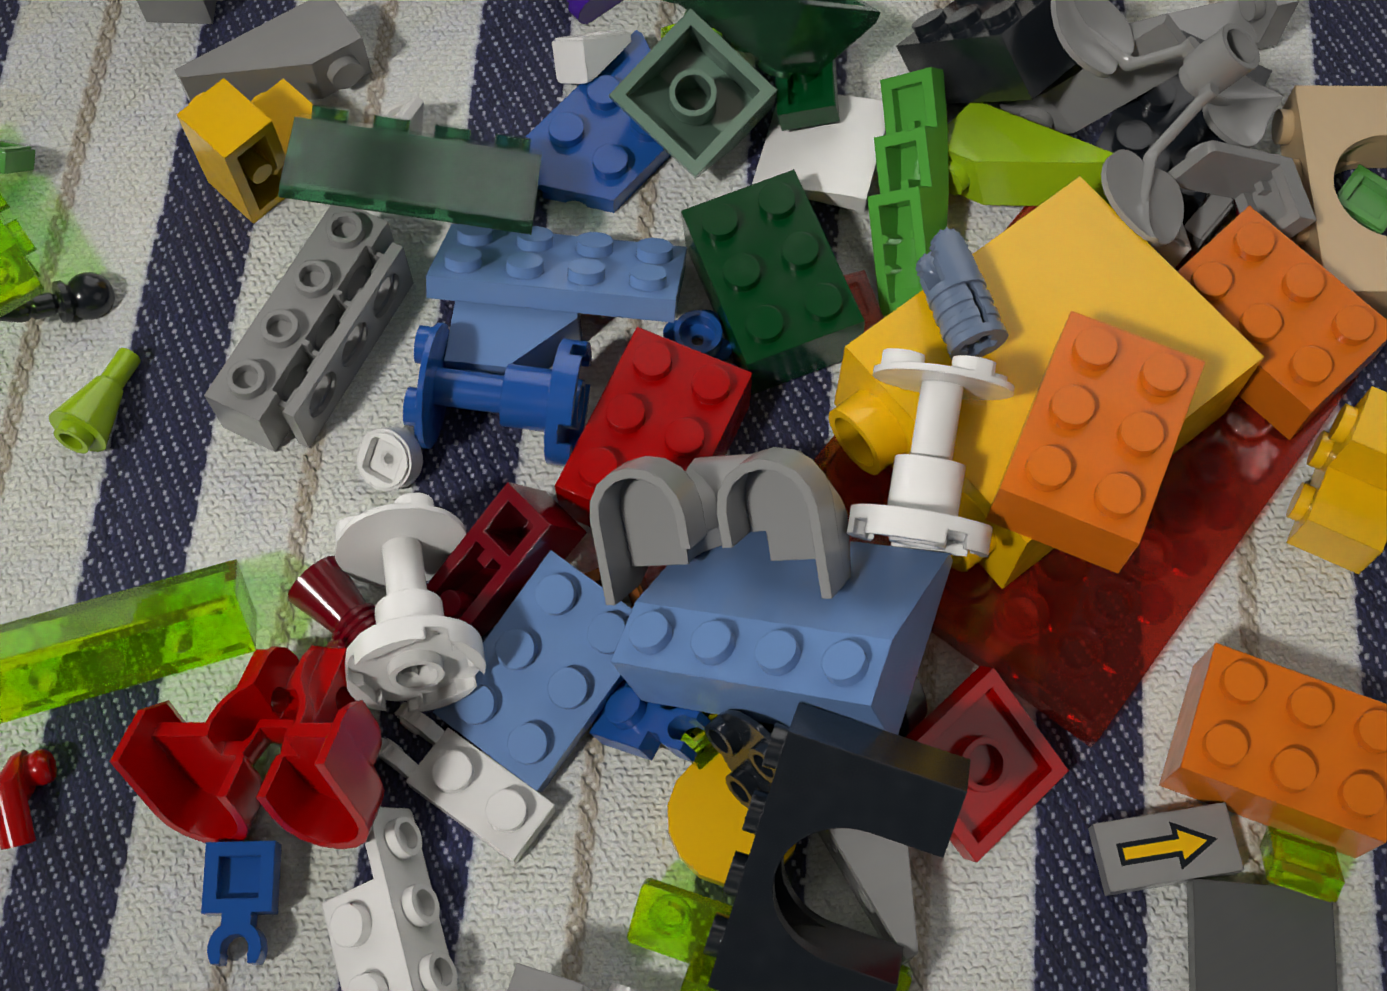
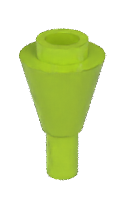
[48,348,141,454]

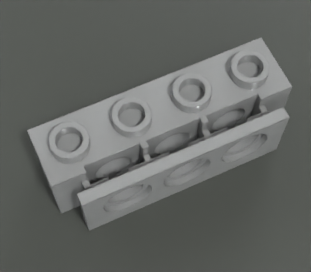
[204,198,414,452]

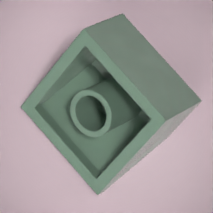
[609,8,777,179]

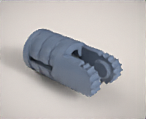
[915,227,1008,359]

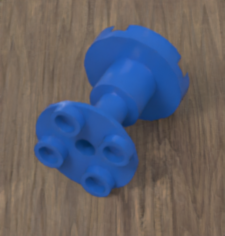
[403,322,592,467]

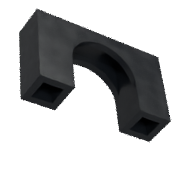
[703,702,971,991]

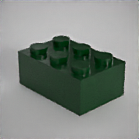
[681,169,865,395]

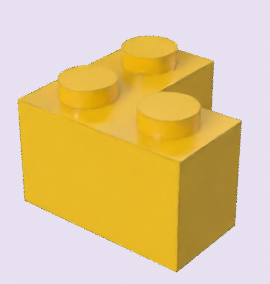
[176,78,341,224]
[1286,386,1387,574]

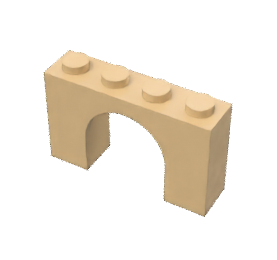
[1271,85,1387,319]

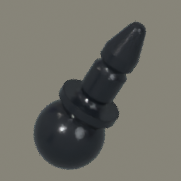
[0,272,115,323]

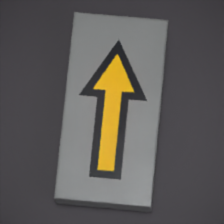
[1088,802,1244,896]

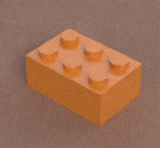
[1177,205,1387,440]
[985,311,1206,573]
[1159,643,1387,858]

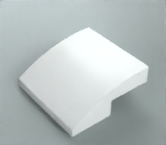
[752,95,886,212]

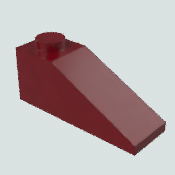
[427,482,587,637]

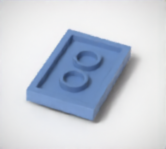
[433,550,632,792]

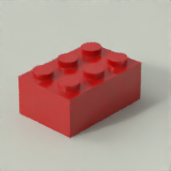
[555,327,753,527]

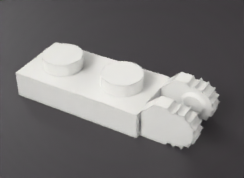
[378,702,557,865]

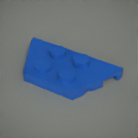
[490,30,671,213]

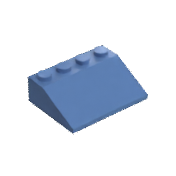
[611,531,953,735]

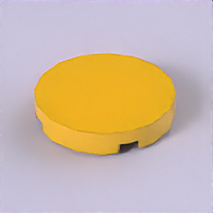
[667,751,797,887]

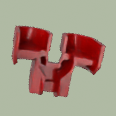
[109,646,385,849]

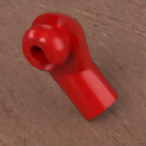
[0,749,57,850]

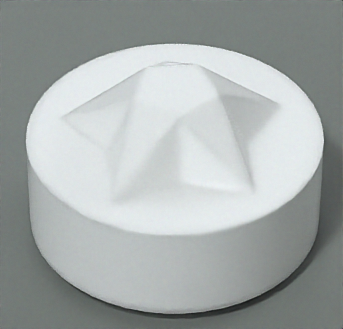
[357,426,423,491]

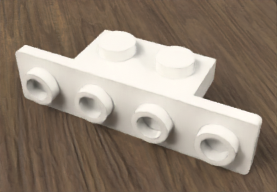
[322,807,458,991]

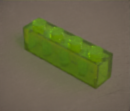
[0,559,257,724]

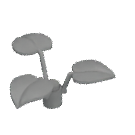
[1051,0,1283,248]

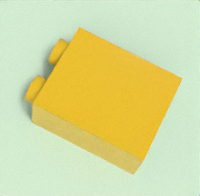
[829,176,1264,589]

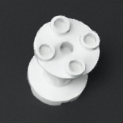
[847,348,1015,557]
[335,493,486,712]

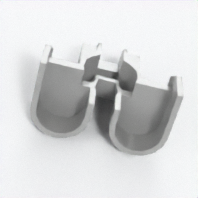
[590,447,851,605]

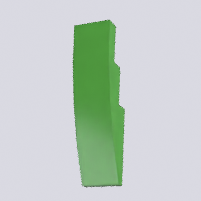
[867,67,949,316]

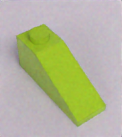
[947,102,1113,206]

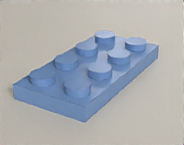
[426,220,687,323]

